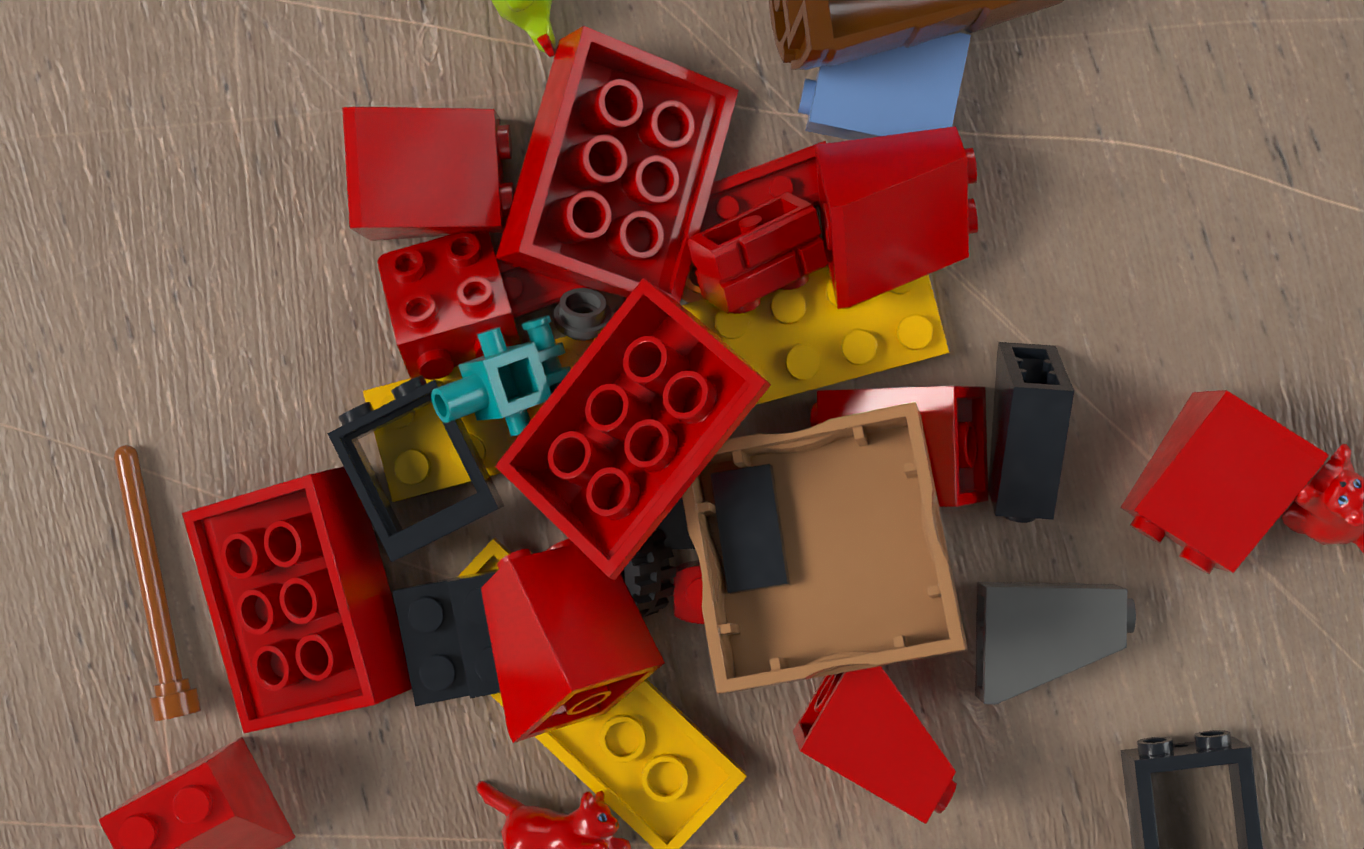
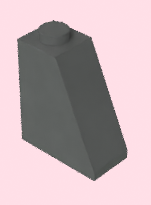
[975,582,1136,705]

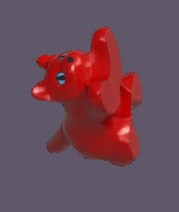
[1281,443,1364,554]
[476,781,631,849]

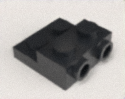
[393,569,500,706]

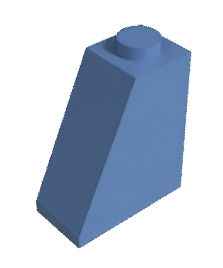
[798,33,971,140]

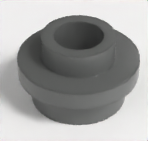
[554,288,612,341]

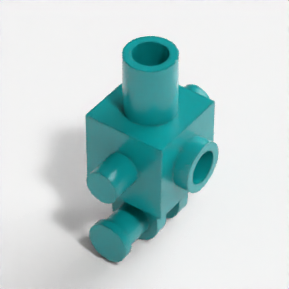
[431,315,571,436]

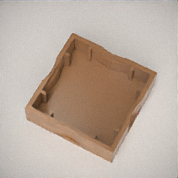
[682,402,967,694]

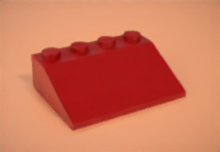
[496,26,739,303]
[495,278,771,580]
[182,466,412,733]

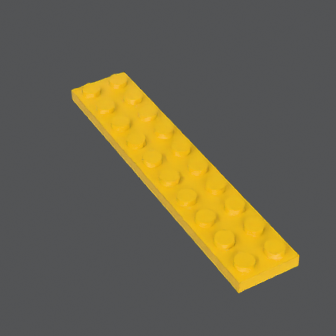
[363,266,950,502]

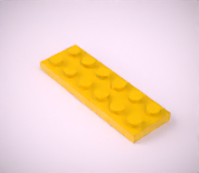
[457,537,747,849]

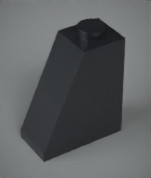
[988,342,1074,523]

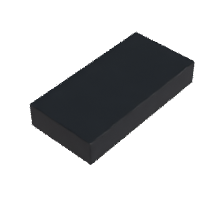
[711,464,790,594]

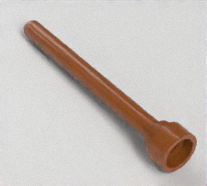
[114,445,201,721]

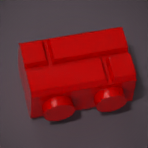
[687,192,828,314]

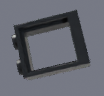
[327,375,505,562]
[1121,730,1263,849]

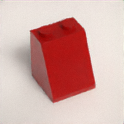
[342,107,515,241]
[815,126,978,309]
[811,386,989,507]
[1120,390,1329,574]
[481,538,665,743]
[793,666,957,824]
[98,737,296,849]

